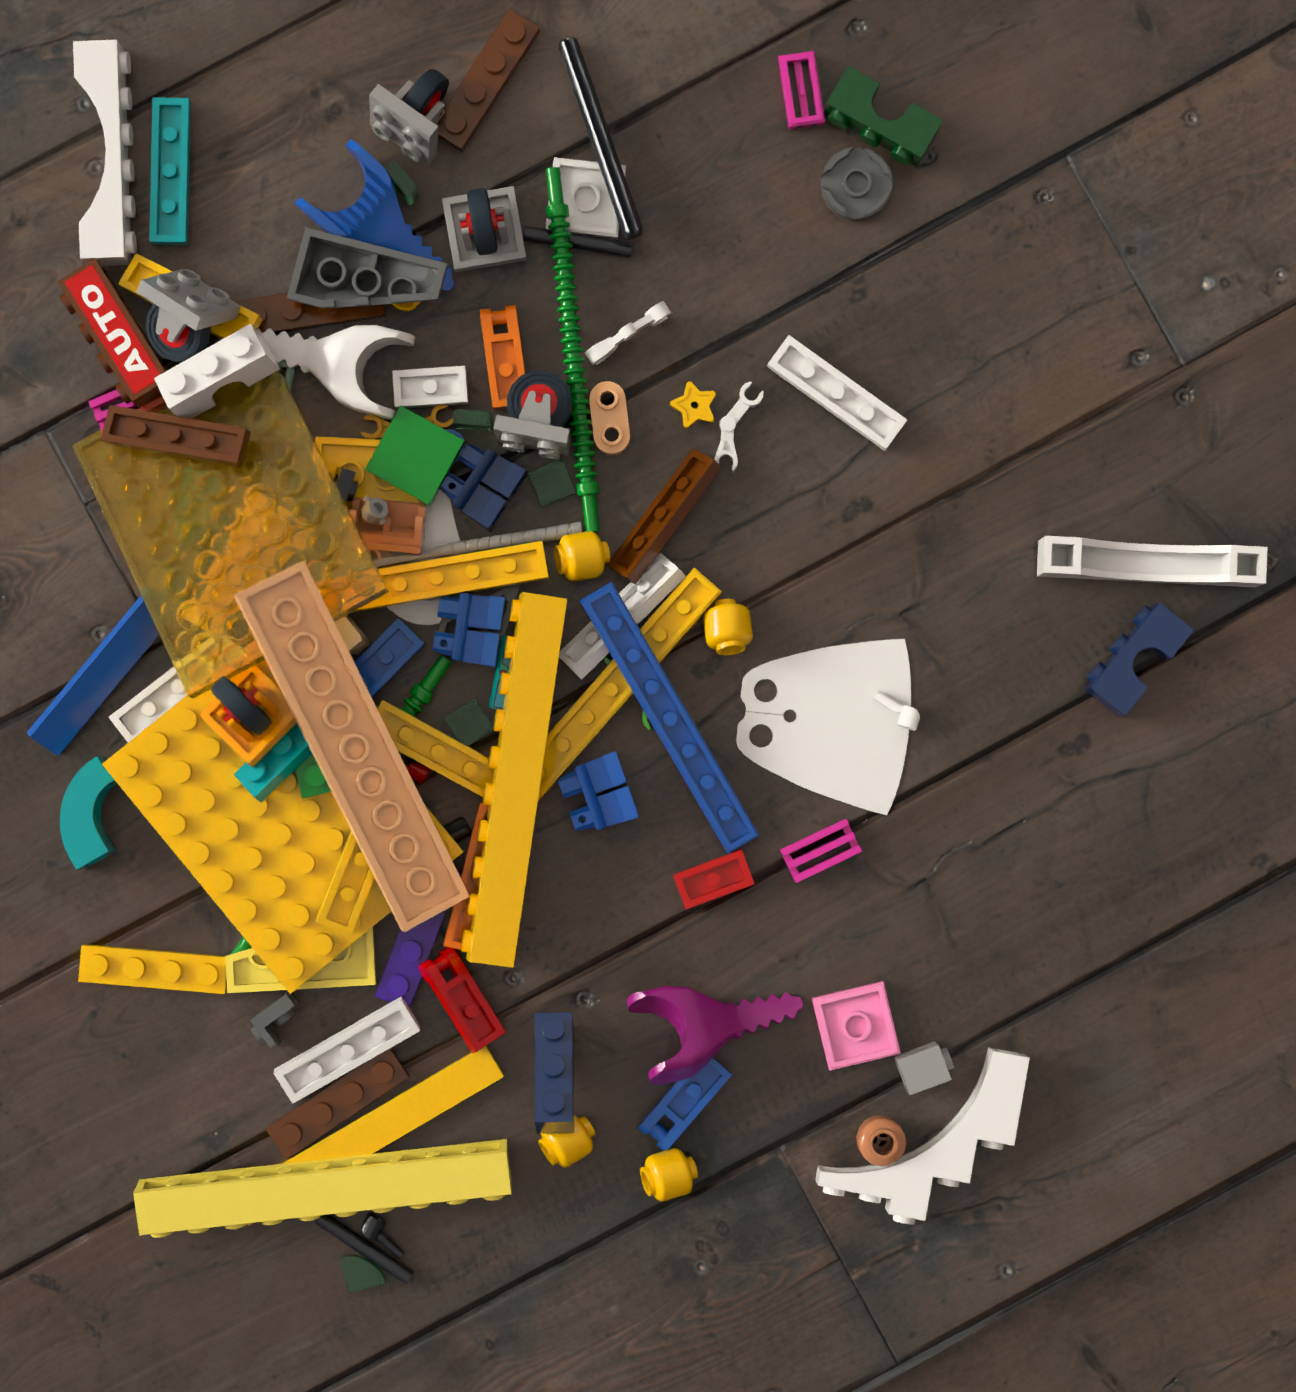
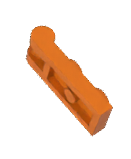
[480,305,525,410]

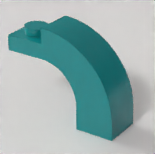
[59,756,117,870]

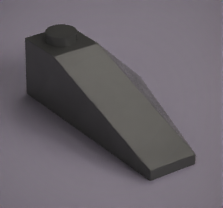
[287,227,448,309]

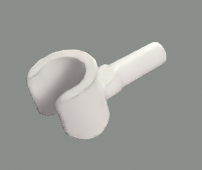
[874,691,920,731]

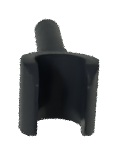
[362,1212,404,1259]

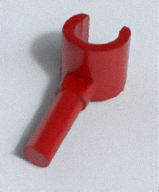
[407,761,432,785]

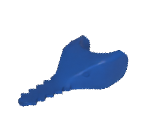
[294,139,455,291]

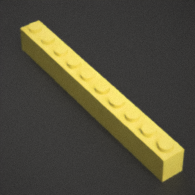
[133,1139,512,1238]

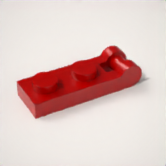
[418,947,506,1053]

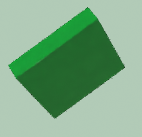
[365,405,466,506]

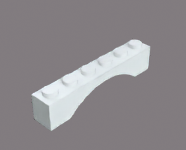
[73,39,137,266]
[1037,536,1268,587]

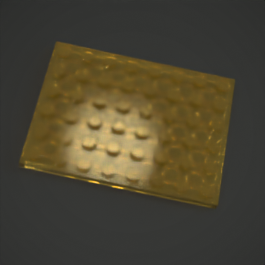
[72,369,389,699]

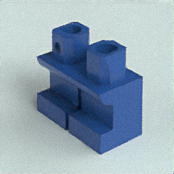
[433,593,506,668]
[558,751,639,831]

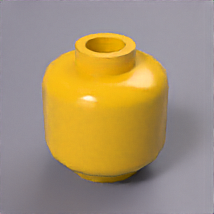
[554,531,610,581]
[703,598,753,655]
[538,1114,595,1168]
[640,1148,698,1202]

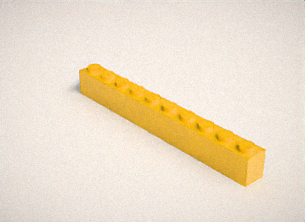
[461,592,567,968]

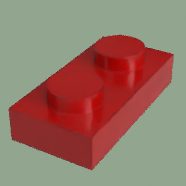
[673,849,755,909]

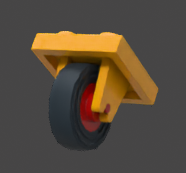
[199,662,297,767]

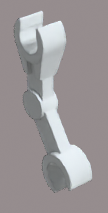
[585,301,671,365]
[714,382,763,473]

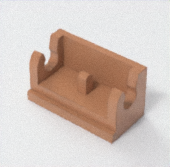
[347,497,427,554]

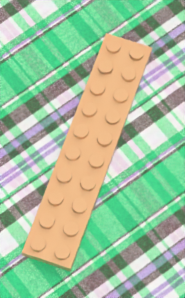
[233,561,470,932]

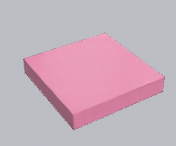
[812,981,901,1071]

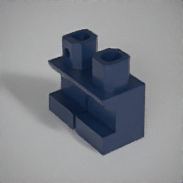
[440,444,528,532]

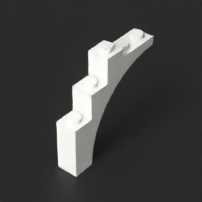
[815,1047,1030,1224]

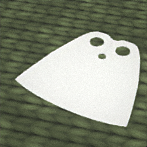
[736,639,911,815]

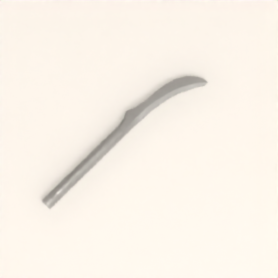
[330,522,582,581]

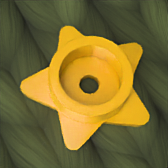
[670,381,716,428]

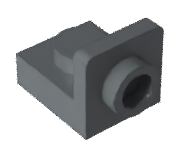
[250,992,299,1050]

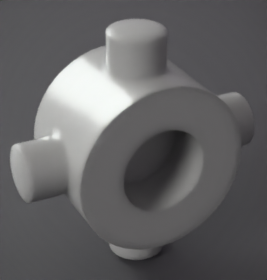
[361,496,388,525]

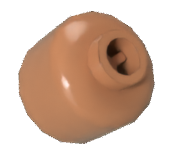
[856,1115,906,1167]

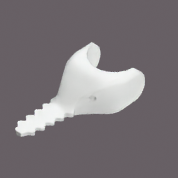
[257,325,415,420]

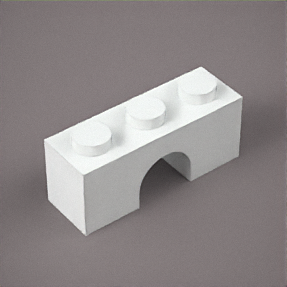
[154,324,280,419]

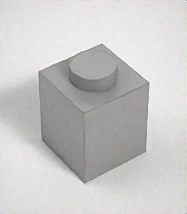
[893,1041,954,1095]

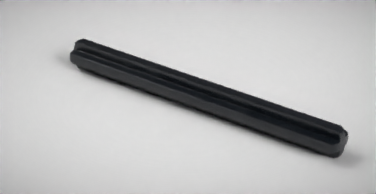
[559,37,643,240]

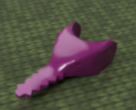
[626,986,803,1085]

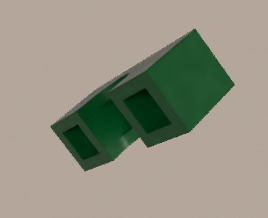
[824,66,943,167]

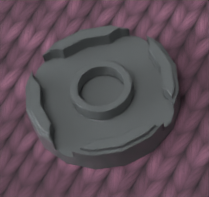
[820,147,893,221]

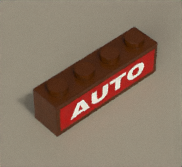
[57,258,168,410]

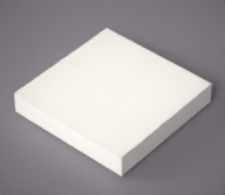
[546,157,626,240]

